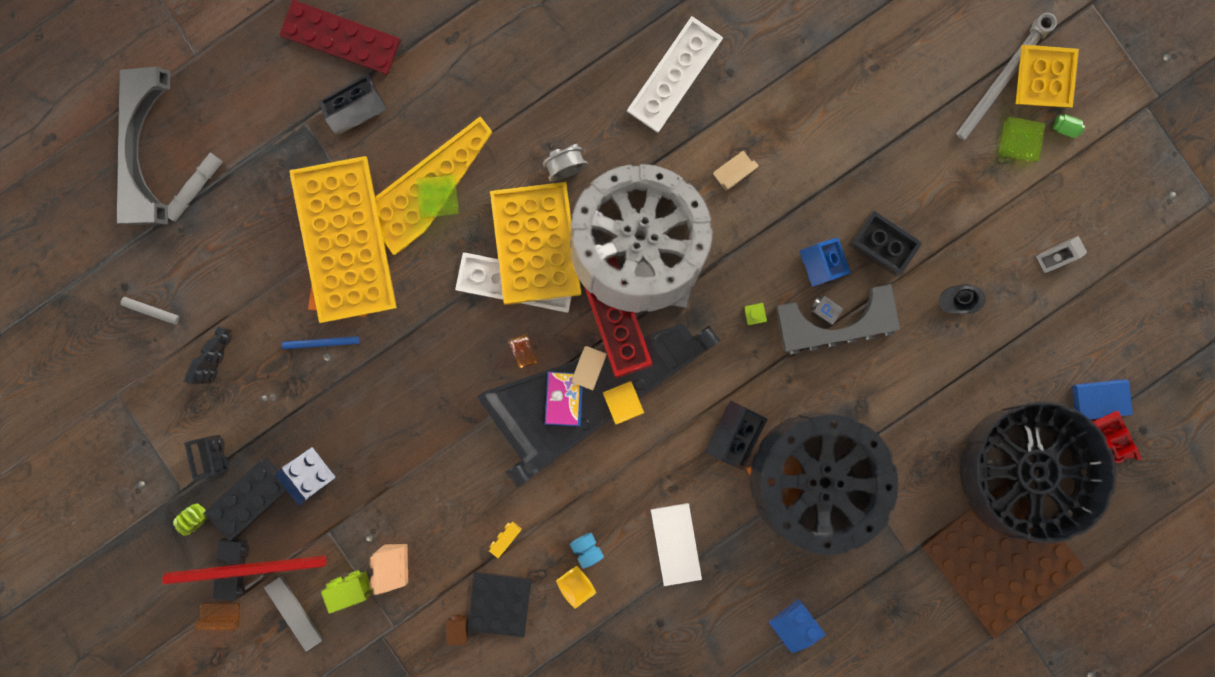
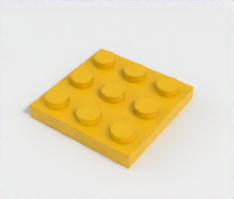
[1016,45,1079,108]

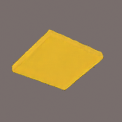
[603,381,644,425]

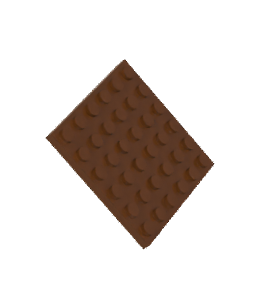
[921,479,1085,639]

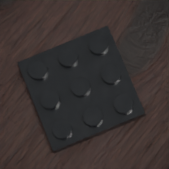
[467,572,532,637]

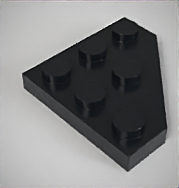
[183,327,232,384]

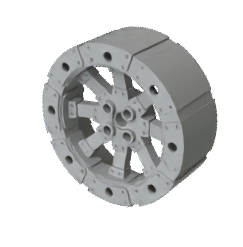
[570,164,712,312]

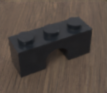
[212,537,249,601]

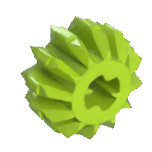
[173,504,208,536]

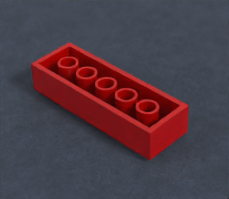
[585,256,653,378]

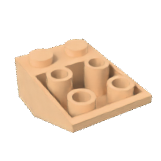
[370,544,408,594]

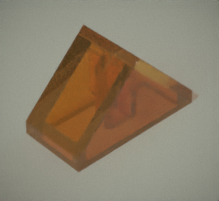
[508,334,537,368]

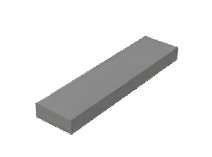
[264,576,324,651]

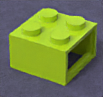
[321,570,374,614]

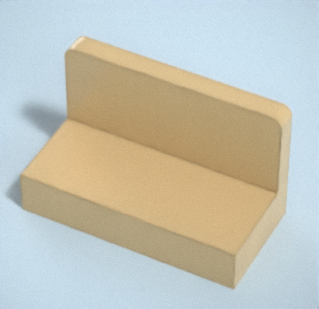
[713,151,759,191]
[572,346,607,390]

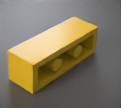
[489,521,522,558]

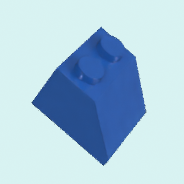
[800,237,851,287]
[769,599,826,653]

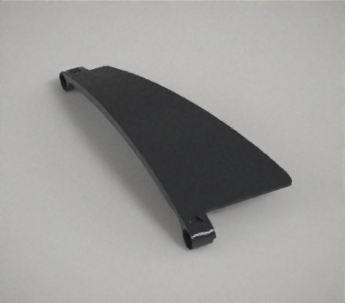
[478,324,720,488]

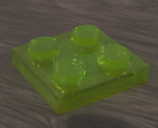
[999,117,1046,162]
[416,175,459,218]

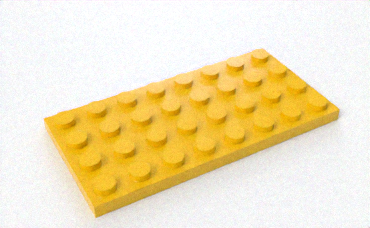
[289,156,397,323]

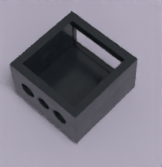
[184,434,229,480]

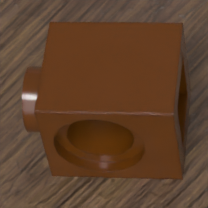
[446,614,468,645]

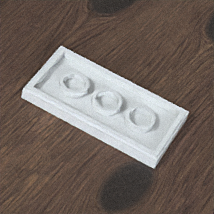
[651,503,702,586]

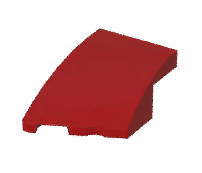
[1093,410,1142,463]

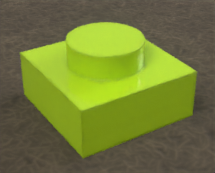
[744,303,767,325]

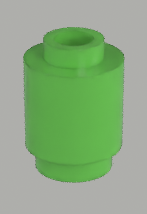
[1053,114,1085,138]

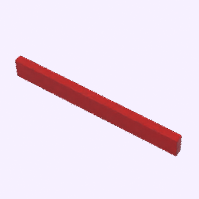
[162,555,327,585]

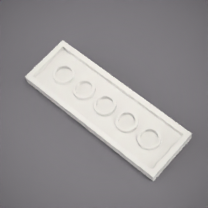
[627,16,723,133]
[455,252,572,313]

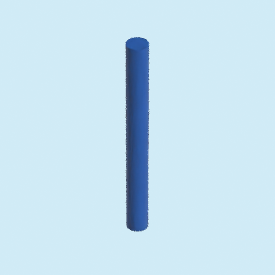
[282,336,360,349]

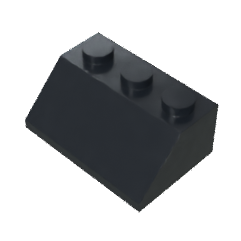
[319,74,387,136]
[705,400,768,470]

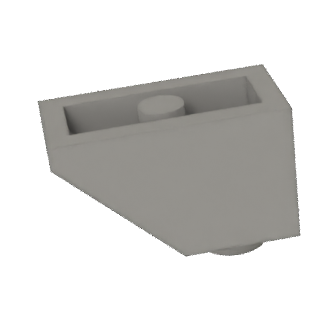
[1036,236,1087,273]

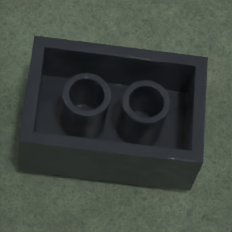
[848,211,923,276]

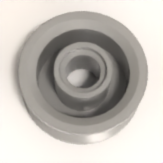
[543,144,588,181]

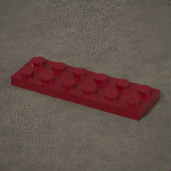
[279,0,401,75]

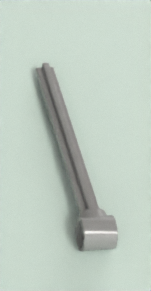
[956,13,1057,140]

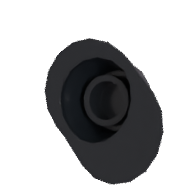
[939,284,986,314]

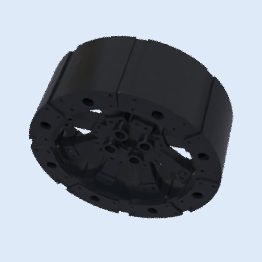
[960,402,1116,543]
[750,412,898,555]

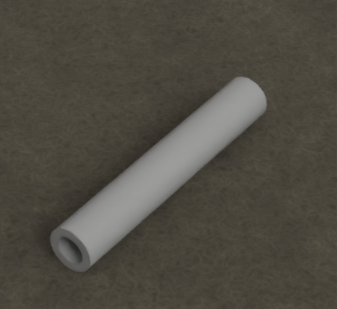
[121,297,179,325]

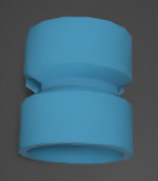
[570,533,604,569]

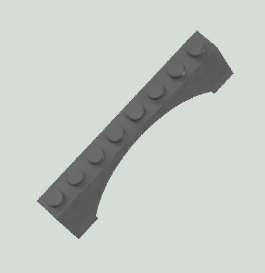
[117,67,170,226]

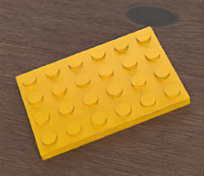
[490,182,581,305]

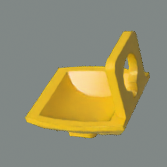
[556,566,596,609]

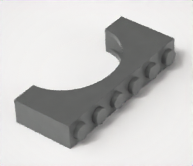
[775,284,900,355]

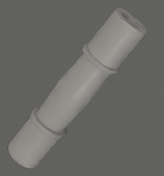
[168,152,223,222]

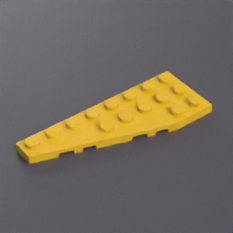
[375,116,493,255]

